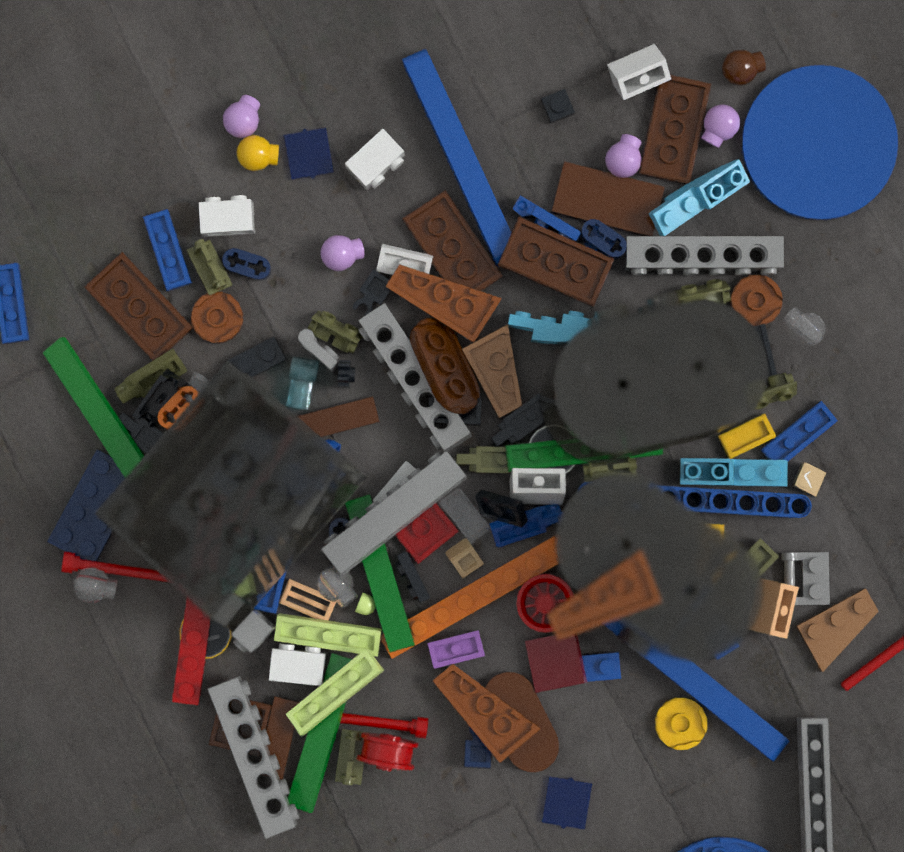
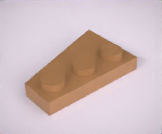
[462,325,522,418]
[796,588,879,672]

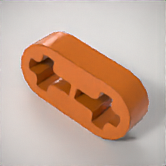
[158,386,202,430]

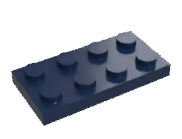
[47,449,144,561]

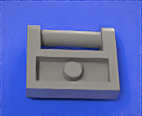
[298,329,339,373]
[781,552,830,605]

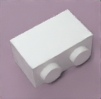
[607,44,671,100]
[345,129,405,190]
[199,195,255,237]
[509,468,566,505]
[269,643,326,686]

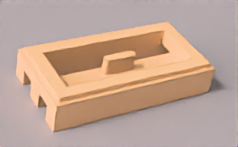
[279,579,338,621]

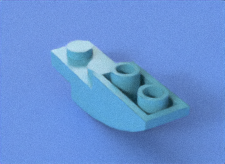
[648,159,750,236]
[508,311,615,344]
[680,458,788,487]

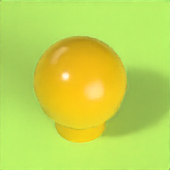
[236,135,279,171]

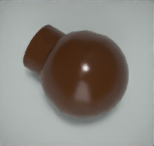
[722,50,766,86]

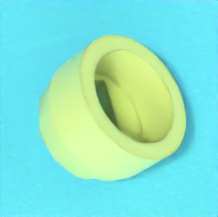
[355,592,376,615]

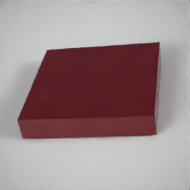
[525,634,587,693]

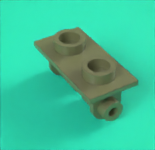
[186,239,233,296]
[674,279,731,313]
[308,310,363,354]
[741,372,797,411]
[582,457,637,482]
[335,729,364,785]

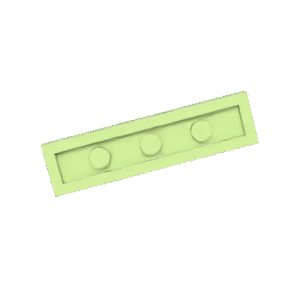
[274,613,382,657]
[286,649,384,735]

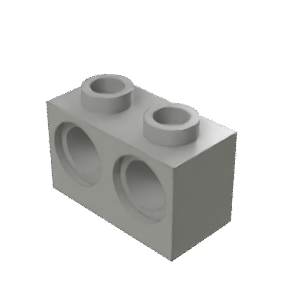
[231,610,276,652]

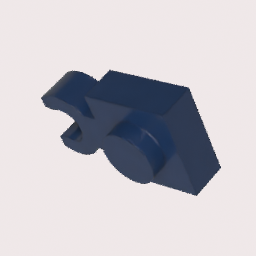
[464,727,491,769]

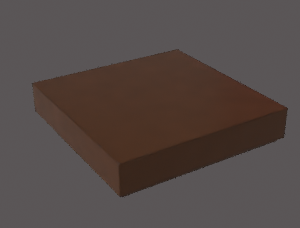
[208,699,272,757]

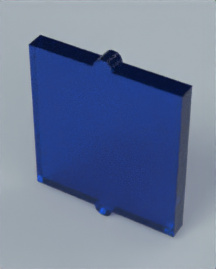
[284,128,334,180]
[542,776,592,830]

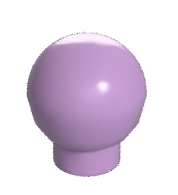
[223,95,260,138]
[701,105,740,148]
[605,134,641,178]
[321,235,364,271]

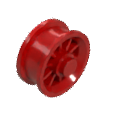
[516,574,574,632]
[356,732,419,771]

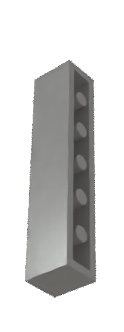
[322,451,467,576]
[797,716,833,852]

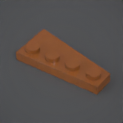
[386,264,502,343]
[548,549,662,640]
[433,664,540,763]

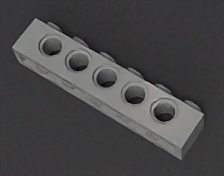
[625,236,784,275]
[358,303,472,452]
[208,676,299,838]

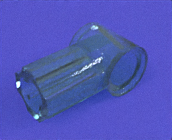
[286,356,319,410]

